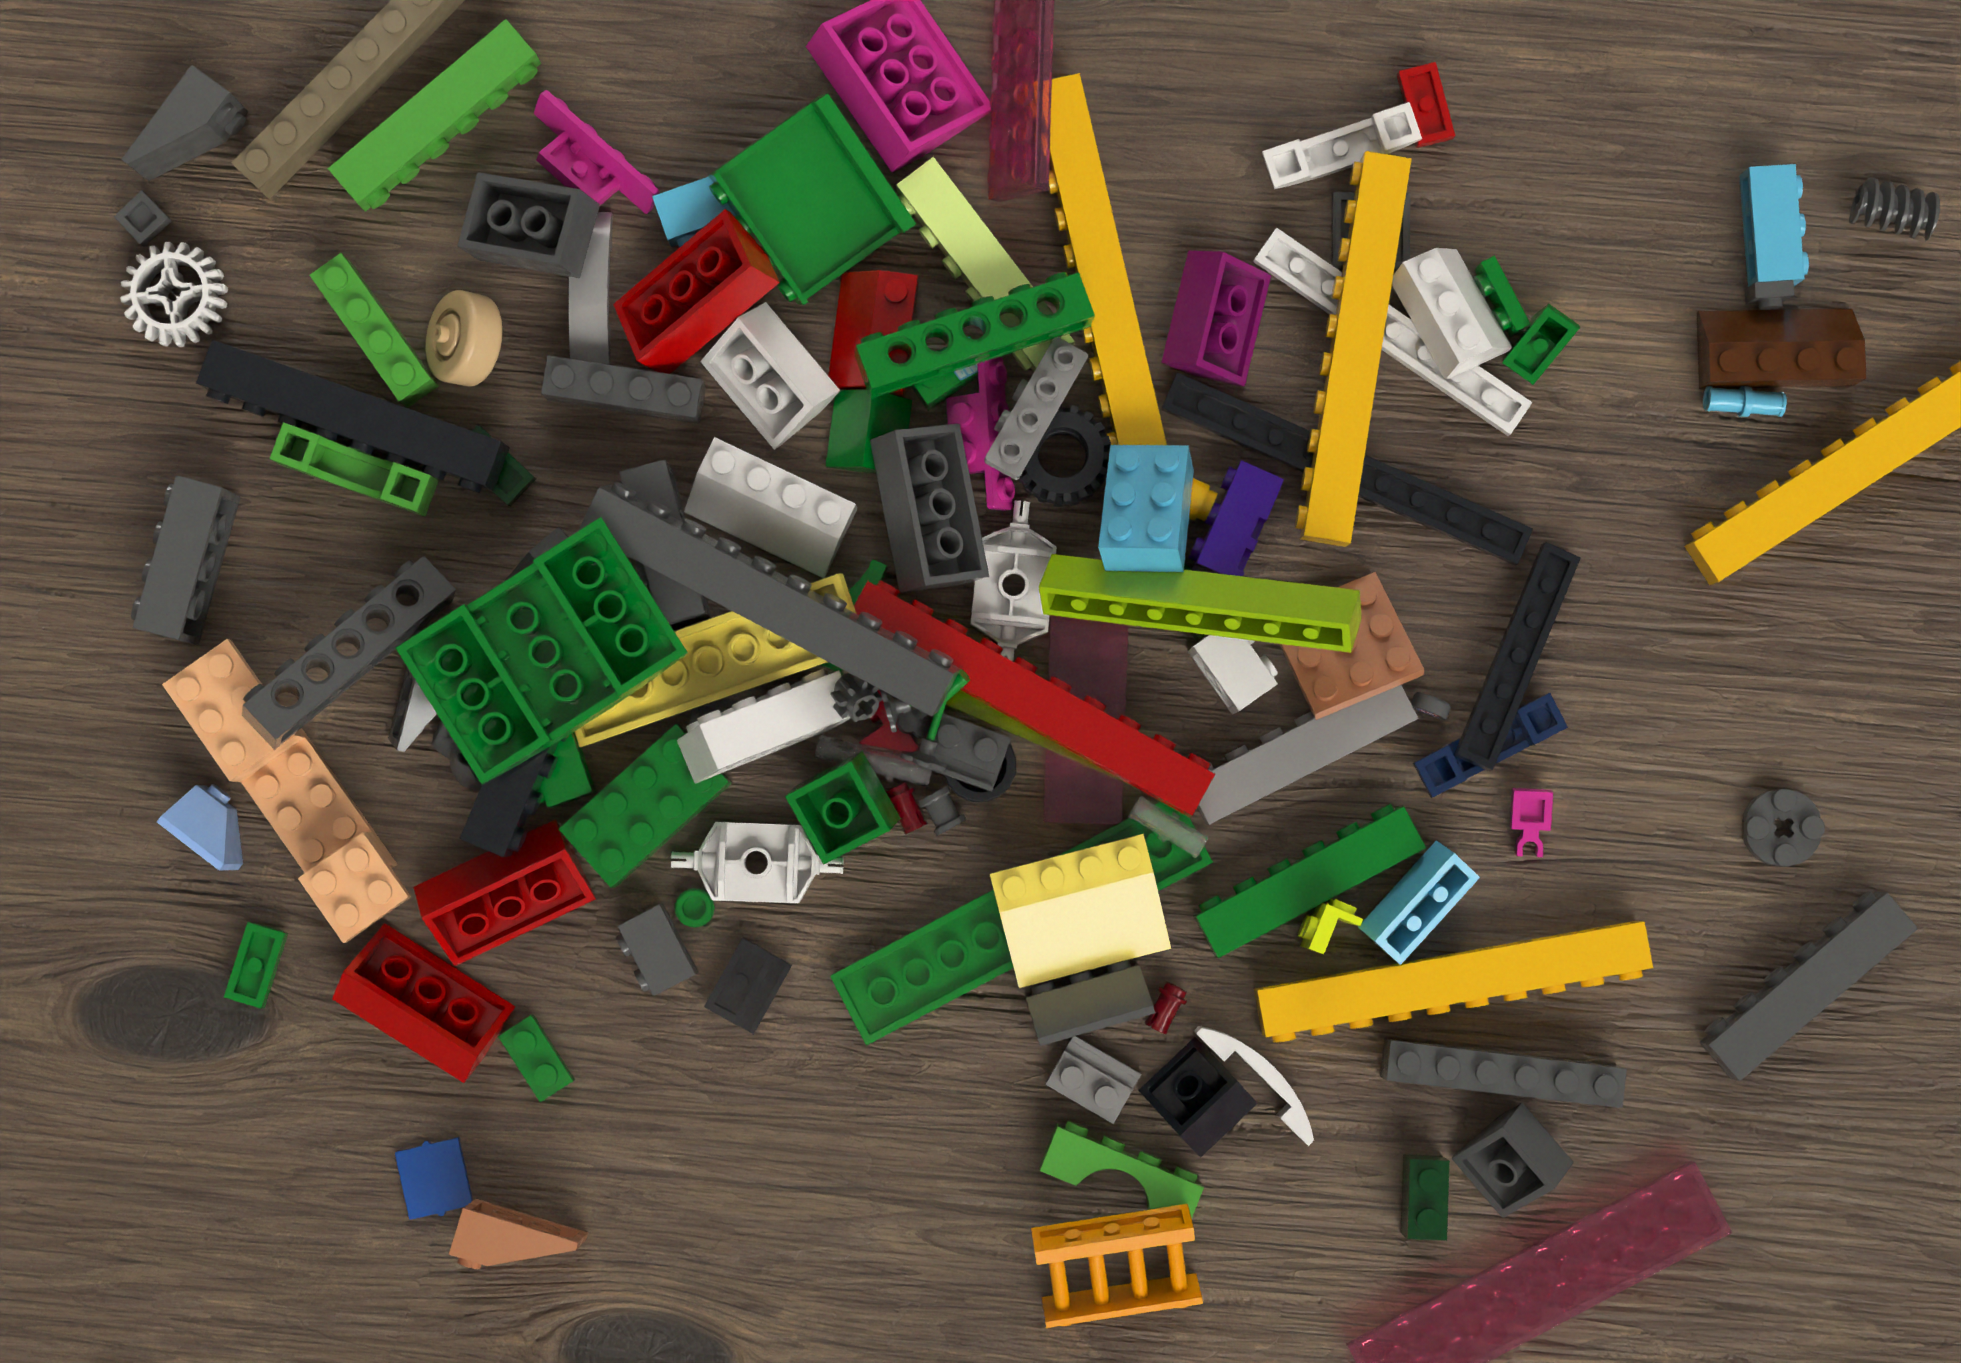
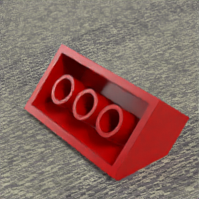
[613,209,780,374]
[413,819,596,966]
[332,923,516,1083]

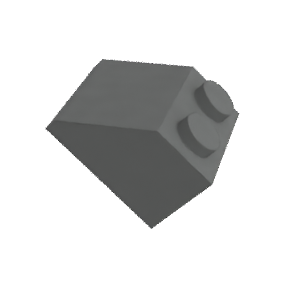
[1452,1103,1574,1218]

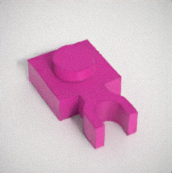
[1510,788,1553,857]

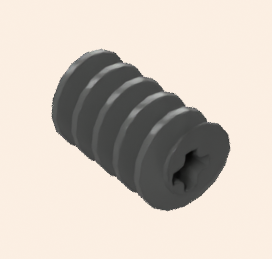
[1849,177,1940,242]

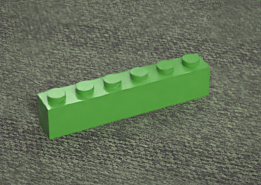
[328,19,541,212]

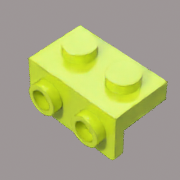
[1298,899,1363,954]

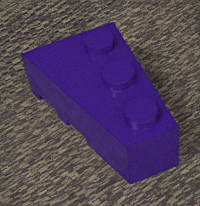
[1188,460,1284,576]

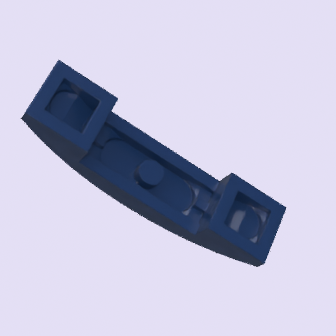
[1413,693,1568,798]

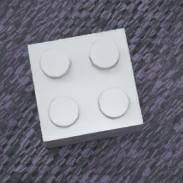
[1188,635,1278,715]

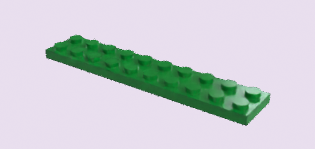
[830,802,1213,1046]

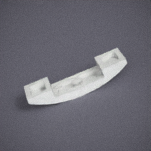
[1262,102,1422,189]
[1194,1026,1314,1146]

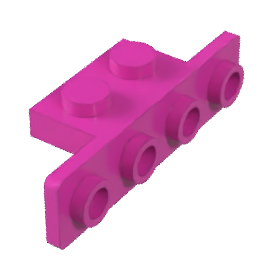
[534,90,659,214]
[946,357,1015,511]

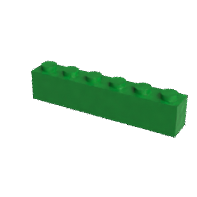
[1193,803,1426,958]

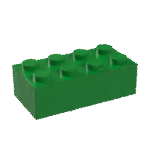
[559,724,732,888]

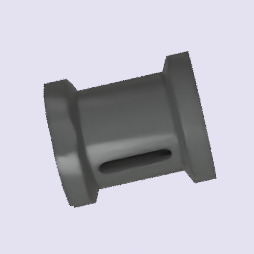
[918,786,967,836]

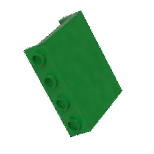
[708,93,916,305]

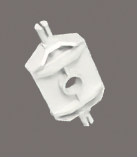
[970,500,1057,661]
[671,822,844,903]

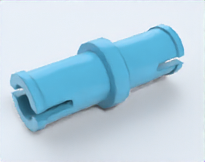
[1703,386,1787,417]

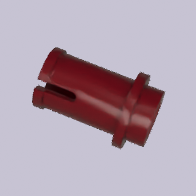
[886,782,928,834]
[1144,981,1187,1035]

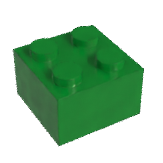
[785,750,901,865]

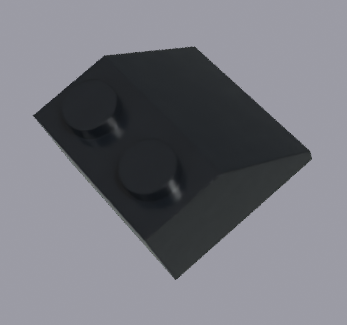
[1138,1037,1258,1158]

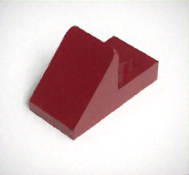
[859,689,919,752]

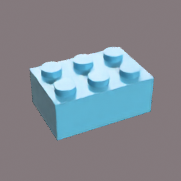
[1098,445,1194,572]

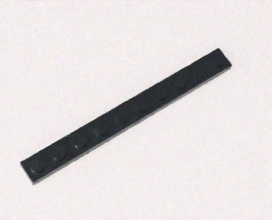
[1161,372,1533,566]

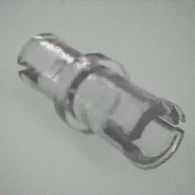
[1128,796,1208,858]

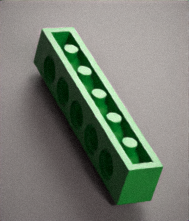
[854,272,1095,399]

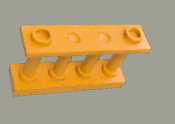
[1031,1204,1203,1328]

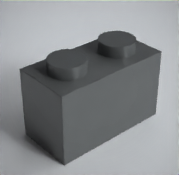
[616,904,699,996]

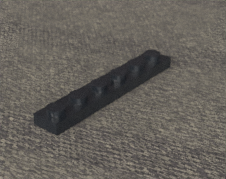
[1454,542,1581,771]

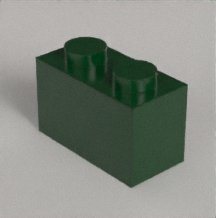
[1401,1154,1450,1241]

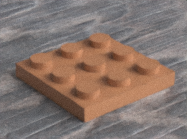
[1279,572,1424,720]

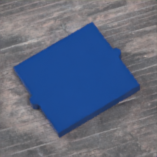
[395,1137,473,1220]

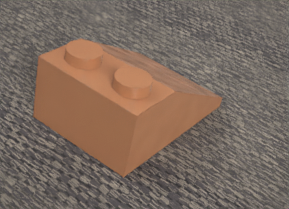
[449,1199,588,1269]

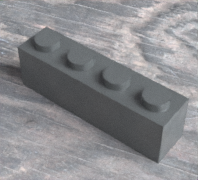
[541,355,706,424]

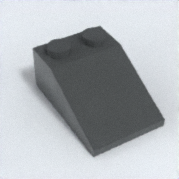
[121,65,248,181]

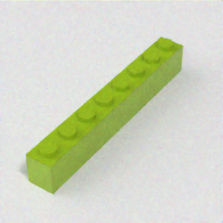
[1039,554,1362,653]

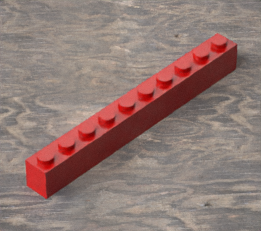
[854,580,1215,818]

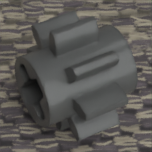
[830,673,882,722]

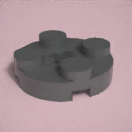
[1742,789,1825,867]

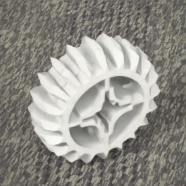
[120,242,228,347]

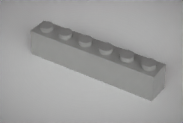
[1197,685,1419,825]

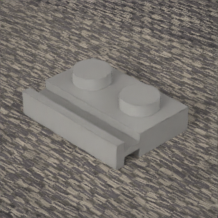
[1045,1036,1142,1124]

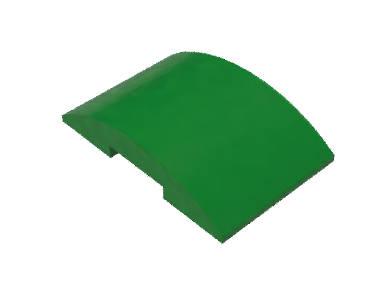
[396,517,688,784]

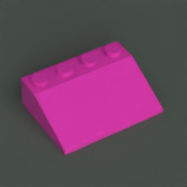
[806,0,994,173]

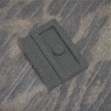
[918,714,1011,792]

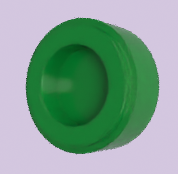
[675,888,715,927]

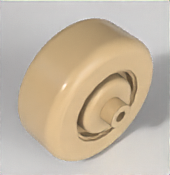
[425,290,502,387]

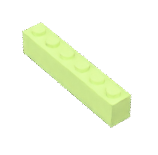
[896,157,1074,372]

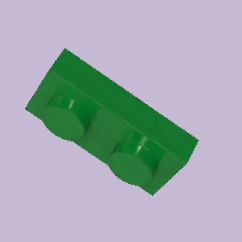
[1474,255,1531,337]
[224,922,288,1009]
[498,1014,575,1102]

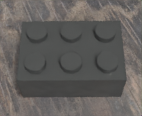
[457,172,600,278]

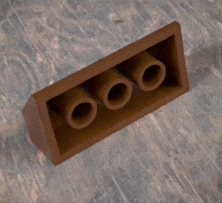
[1697,308,1866,389]

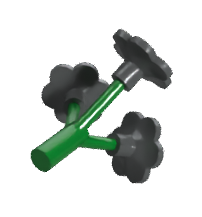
[880,669,970,771]

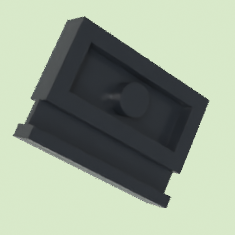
[704,938,792,1035]

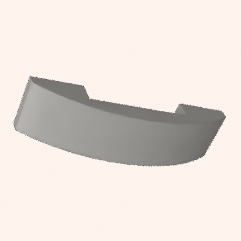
[569,212,613,365]

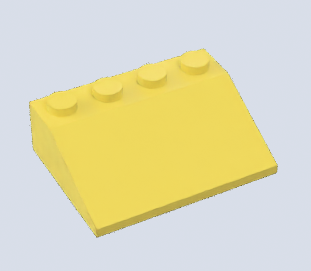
[989,834,1171,988]

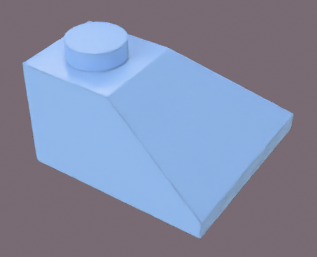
[157,784,243,871]

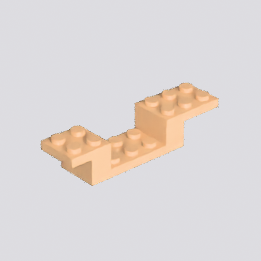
[162,639,411,943]

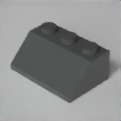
[1025,960,1155,1046]

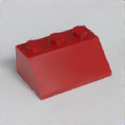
[828,270,919,398]

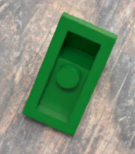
[1502,303,1580,385]

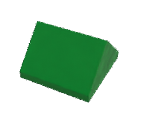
[825,390,912,474]

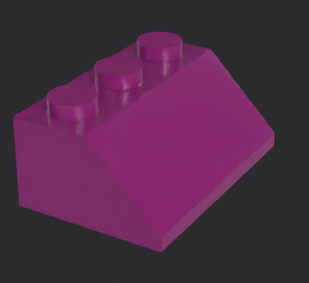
[1161,250,1271,387]

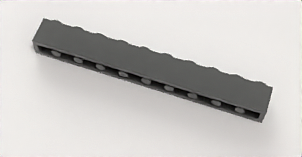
[579,482,960,716]

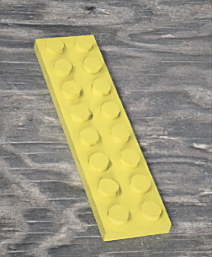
[574,573,856,747]

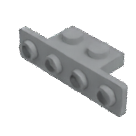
[984,337,1088,480]

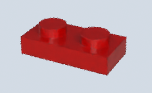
[1397,62,1456,148]

